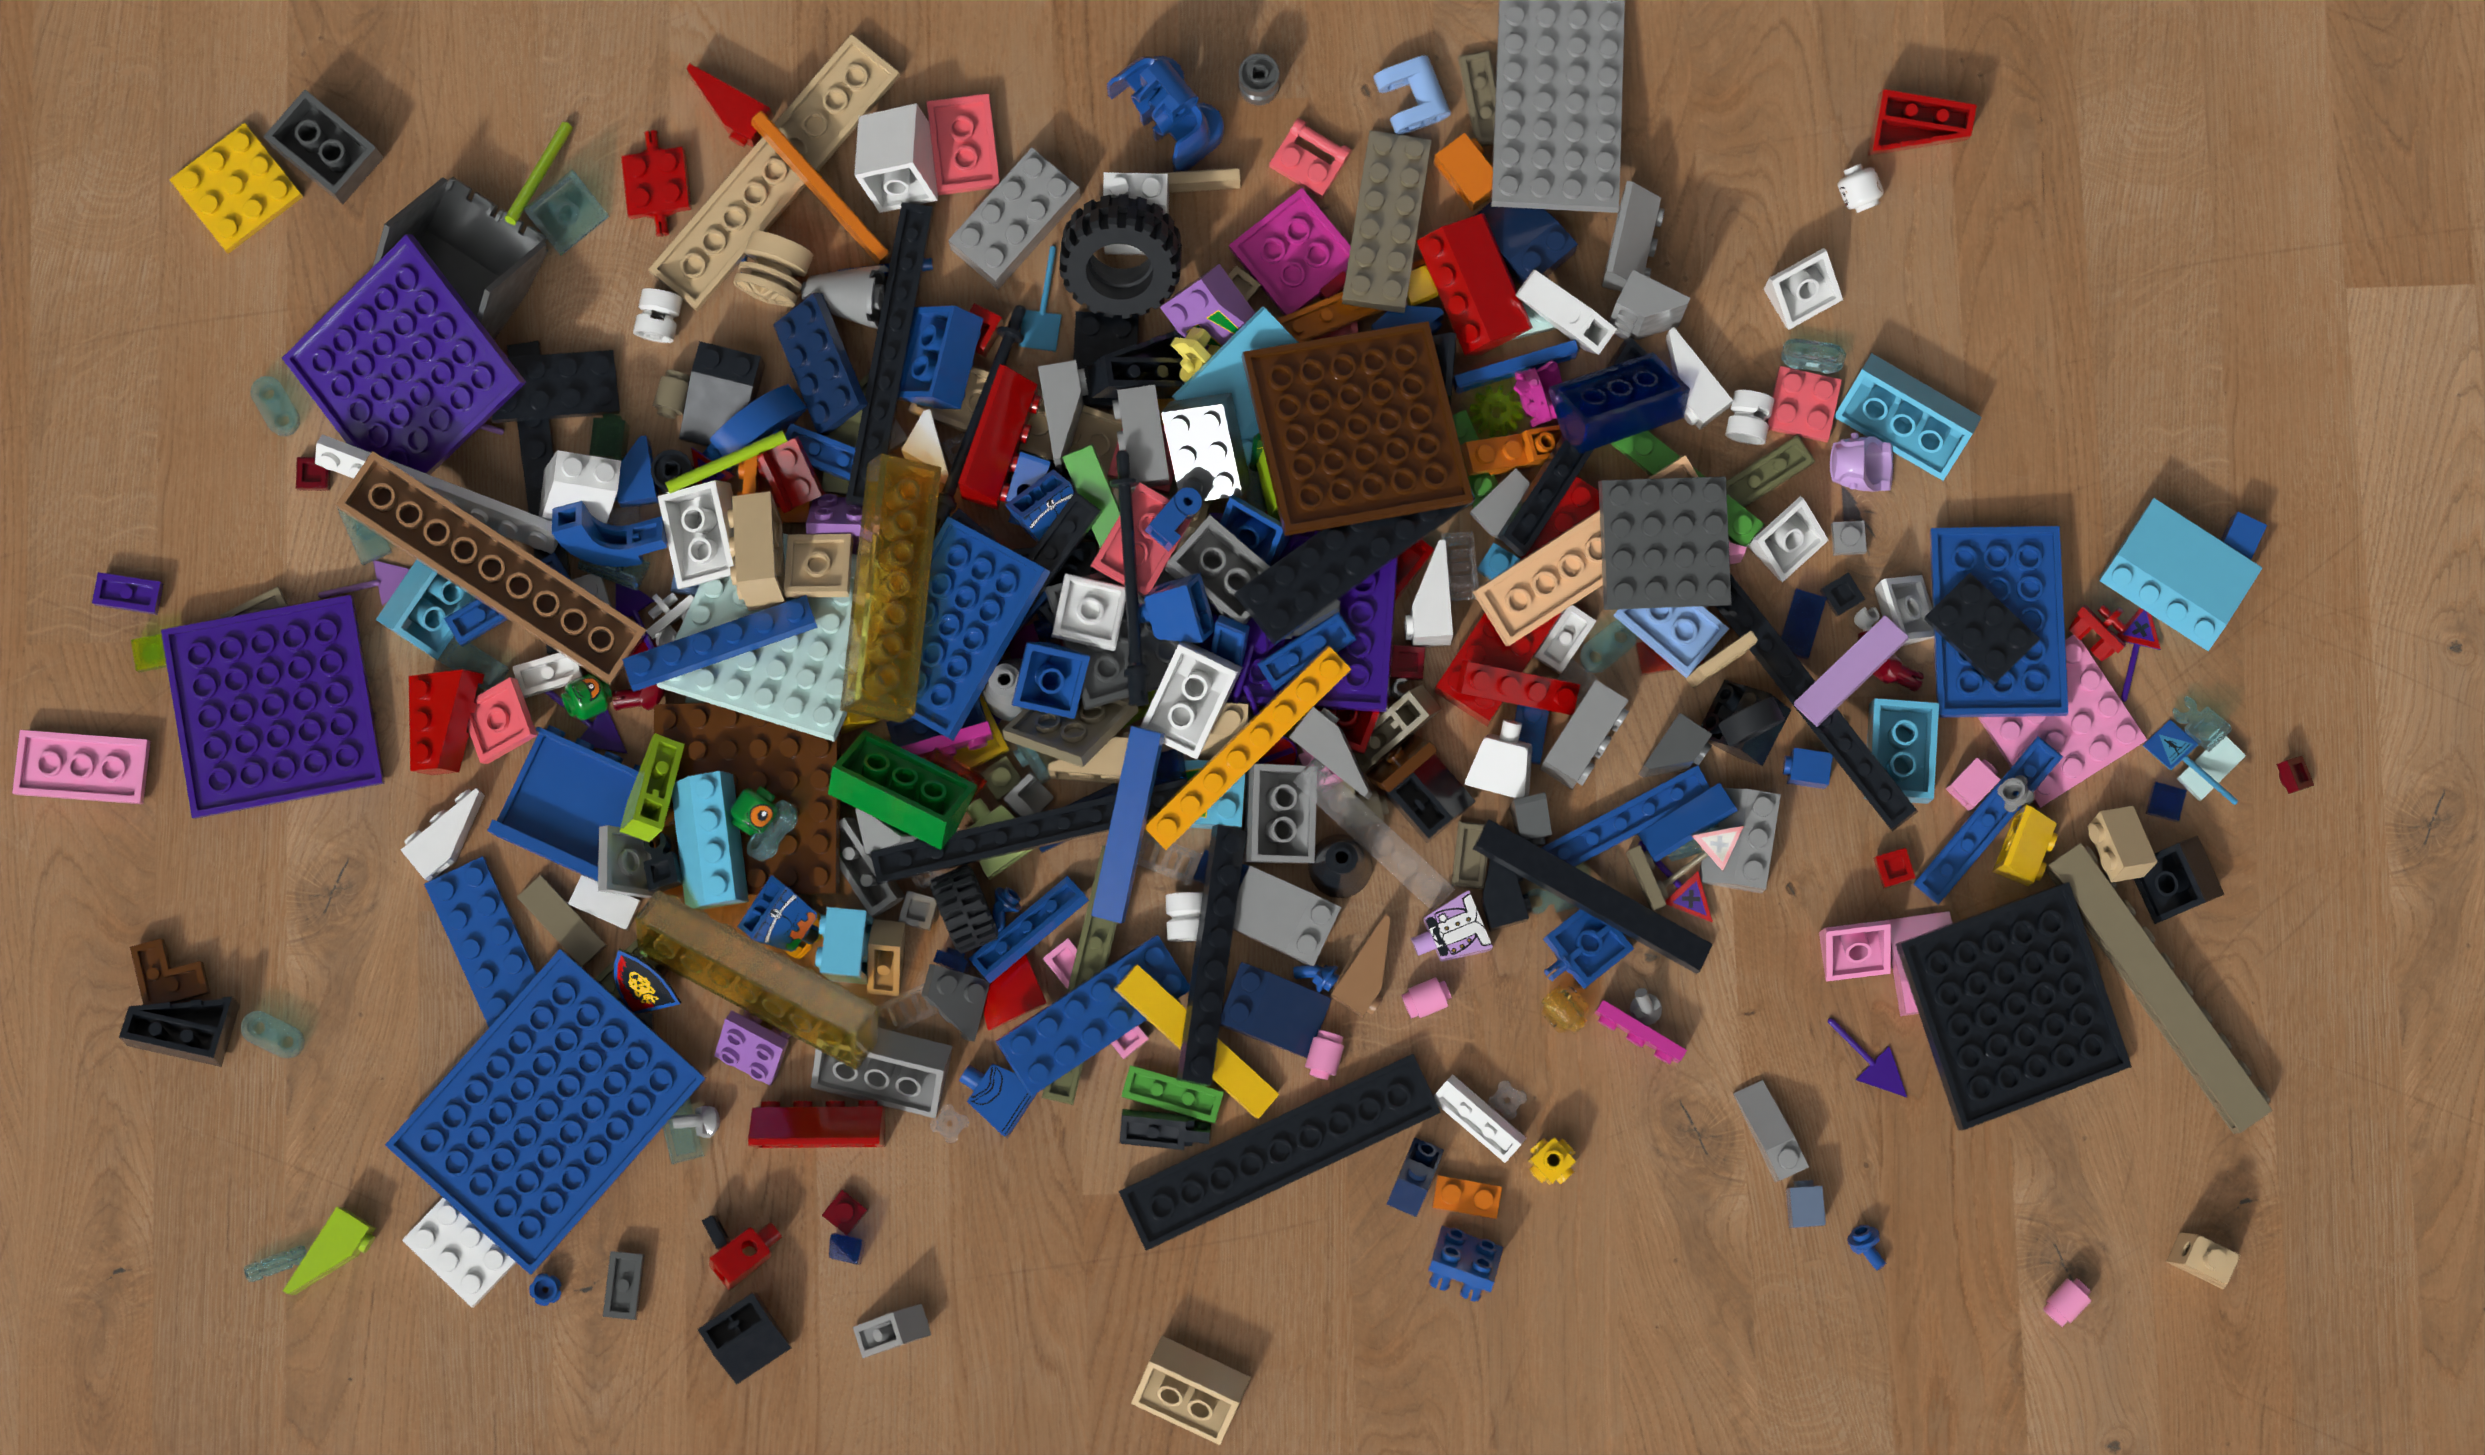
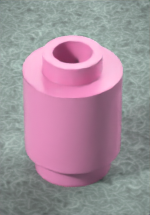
[1401,977,1452,1019]
[1305,1030,1344,1080]
[2043,1278,2091,1327]

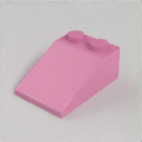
[1890,911,1952,1016]

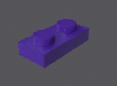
[92,572,164,615]

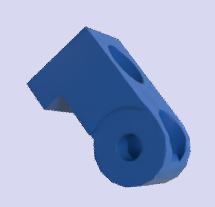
[1144,487,1202,552]

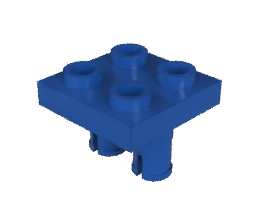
[1428,1226,1503,1301]

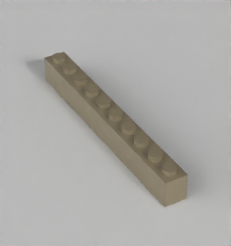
[2045,843,2273,1134]

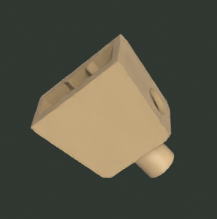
[2166,1232,2240,1289]

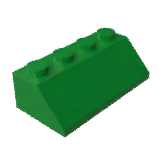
[828,730,977,850]

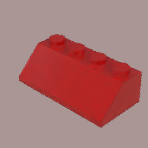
[1416,213,1533,356]
[958,364,1042,510]
[748,1100,885,1148]

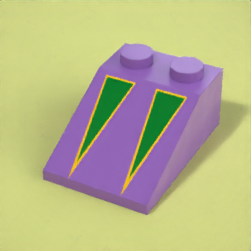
[1160,264,1255,350]

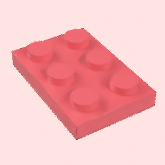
[927,94,1000,195]
[1090,482,1193,598]

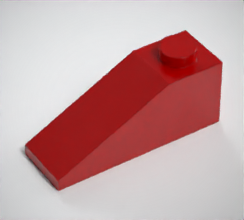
[686,63,774,148]

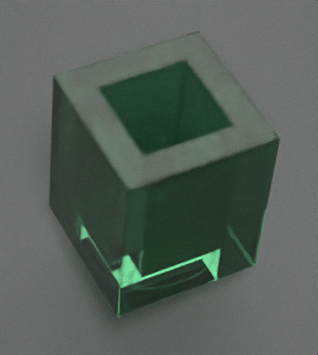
[589,414,630,461]

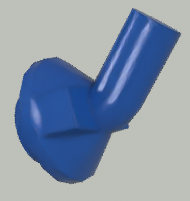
[992,887,1021,933]
[1293,965,1340,993]
[1847,1225,1887,1271]

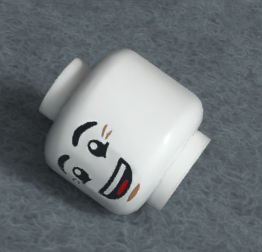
[1837,164,1884,213]

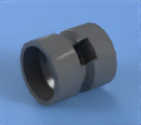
[1239,53,1279,106]

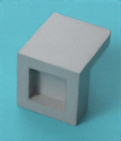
[1003,772,1054,817]

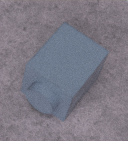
[1786,1180,1826,1228]

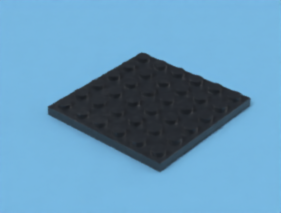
[1895,882,2132,1131]

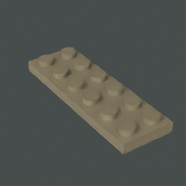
[1342,130,1432,313]

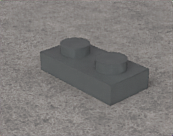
[603,1251,645,1320]

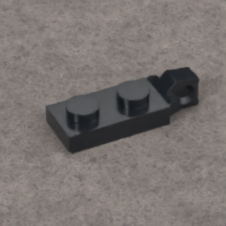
[1119,1109,1211,1150]

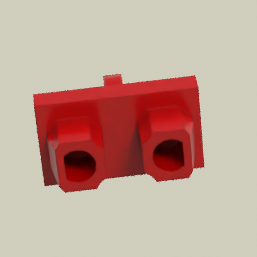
[2068,604,2127,661]

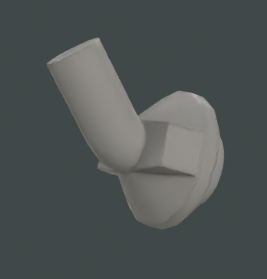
[1630,988,1662,1026]
[673,1106,720,1138]

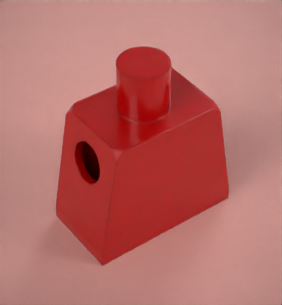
[709,1222,782,1291]

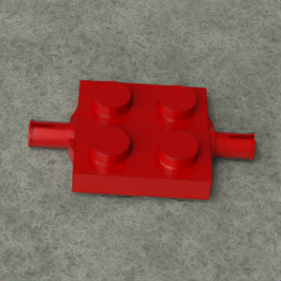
[621,130,692,237]

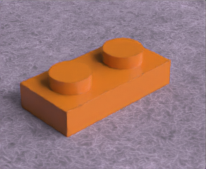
[1432,1175,1502,1219]

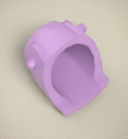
[1830,433,1893,492]

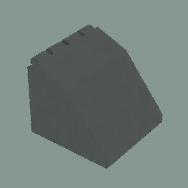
[372,177,549,340]

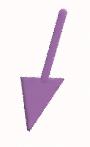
[318,560,410,606]

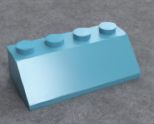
[1834,353,1982,481]
[376,560,476,661]
[672,771,749,912]

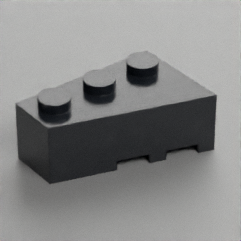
[1087,330,1185,399]
[119,996,240,1067]

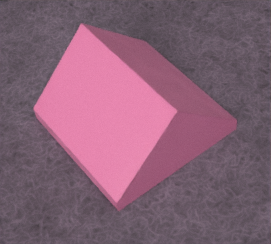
[1819,920,1891,981]

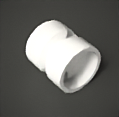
[633,288,682,343]
[1725,390,1775,445]
[1166,892,1203,942]

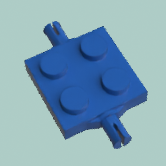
[1543,909,1634,989]

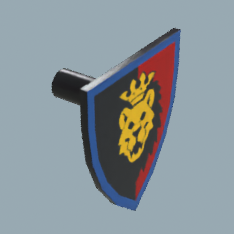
[614,949,682,1013]

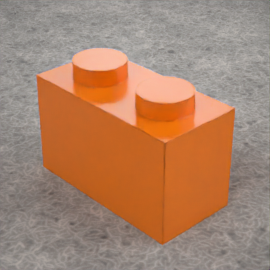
[1433,133,1493,211]

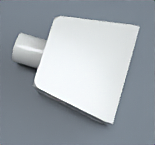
[1465,719,1532,799]

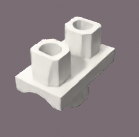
[646,593,694,644]

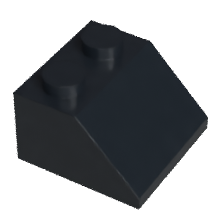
[2134,835,2225,924]

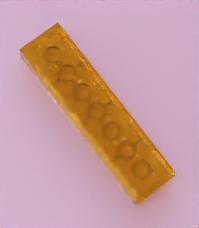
[840,454,942,723]
[635,890,878,1070]

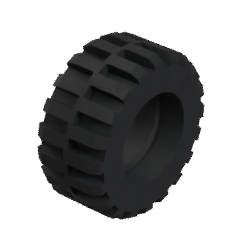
[1059,194,1182,319]

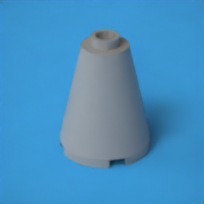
[801,265,889,329]
[982,658,1024,721]

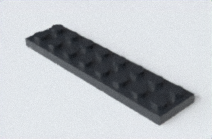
[1235,496,1475,645]

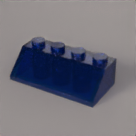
[1549,352,1690,454]

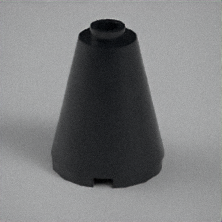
[1308,834,1372,898]

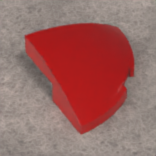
[983,954,1047,1031]

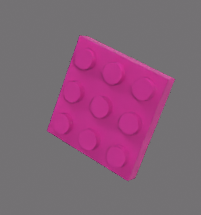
[1229,188,1351,316]

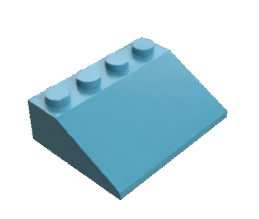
[1172,306,1299,465]
[2099,498,2263,651]

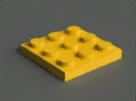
[169,123,303,254]

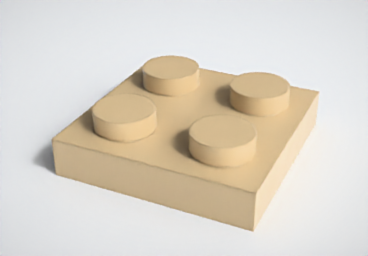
[783,534,853,598]

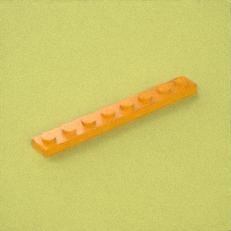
[1145,645,1351,850]

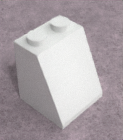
[854,103,938,213]
[1103,172,1169,255]
[539,450,621,524]

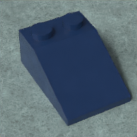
[1474,202,1578,286]
[1220,962,1332,1059]

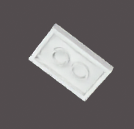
[402,1198,516,1308]

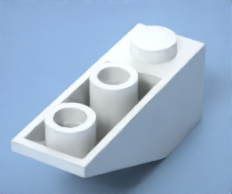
[1516,269,1617,355]
[401,788,485,882]

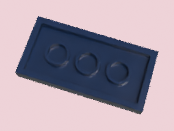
[773,293,868,436]

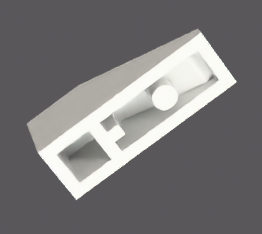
[1666,327,1733,430]

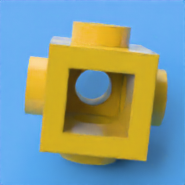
[1528,1137,1576,1185]

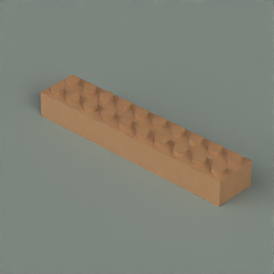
[336,451,647,686]

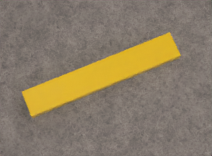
[1114,964,1279,1119]

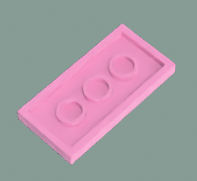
[12,730,151,804]

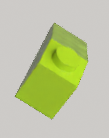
[619,733,685,842]
[283,1207,376,1295]

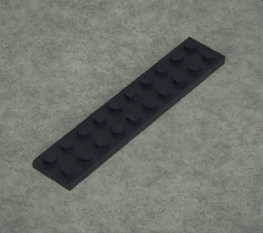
[1118,1054,1441,1251]

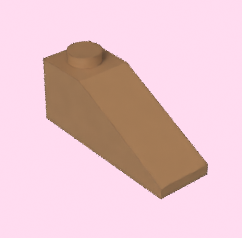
[1331,914,1391,1018]

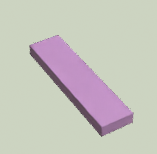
[1794,615,1909,727]

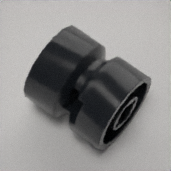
[651,449,697,494]

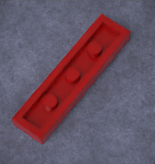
[1456,660,1580,716]

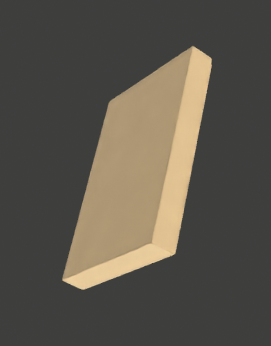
[1686,631,1757,688]

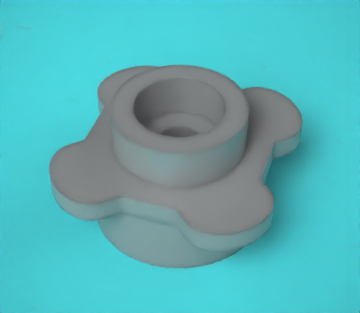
[1997,775,2035,812]

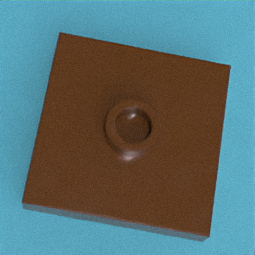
[1365,734,1437,792]

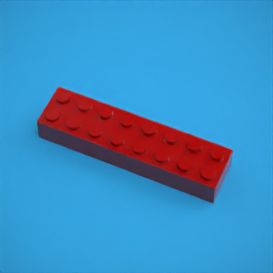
[1434,477,1600,727]

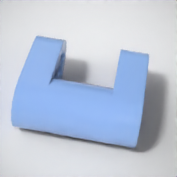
[1373,55,1451,135]

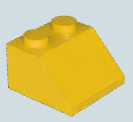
[1992,805,2058,886]

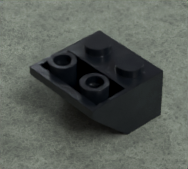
[1701,680,1791,766]
[1385,754,1476,843]
[697,1293,792,1385]

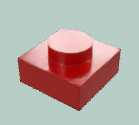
[1873,847,1916,889]

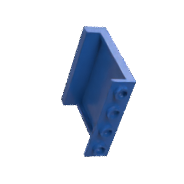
[487,725,641,882]

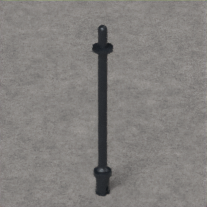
[923,305,1026,536]
[1110,450,1150,706]

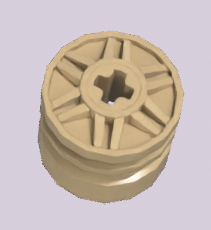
[733,231,814,307]

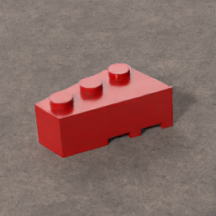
[1868,89,1977,156]
[409,669,484,775]

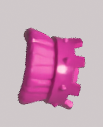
[1513,360,1574,429]

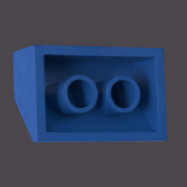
[899,306,983,409]

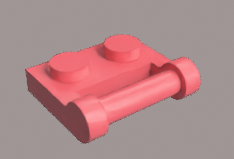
[1269,118,1352,199]

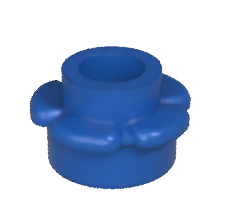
[529,1273,561,1306]

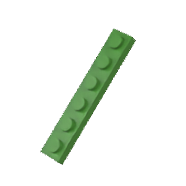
[1602,409,1765,547]

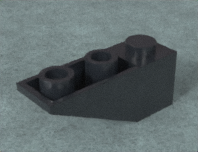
[1481,825,1532,932]

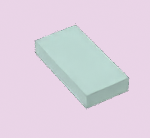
[2176,733,2246,801]

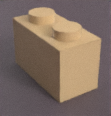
[2087,806,2158,883]

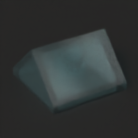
[523,170,609,256]

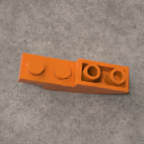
[1460,423,1570,476]

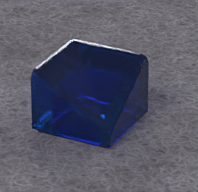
[829,1233,866,1265]

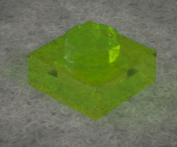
[131,634,167,673]

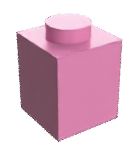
[1946,758,2000,811]

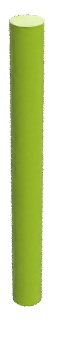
[505,122,573,225]
[665,430,788,494]

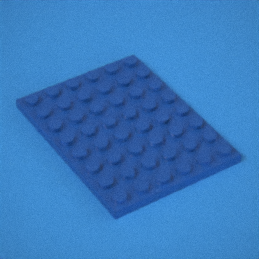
[385,949,707,1275]

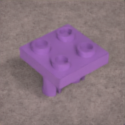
[806,494,877,555]
[714,1007,792,1086]

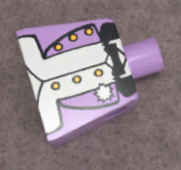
[1411,891,1493,962]

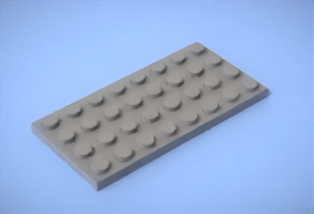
[1491,0,1625,213]

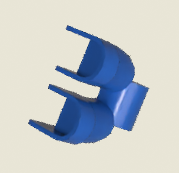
[1107,56,1224,172]

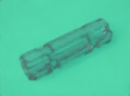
[244,1245,307,1282]

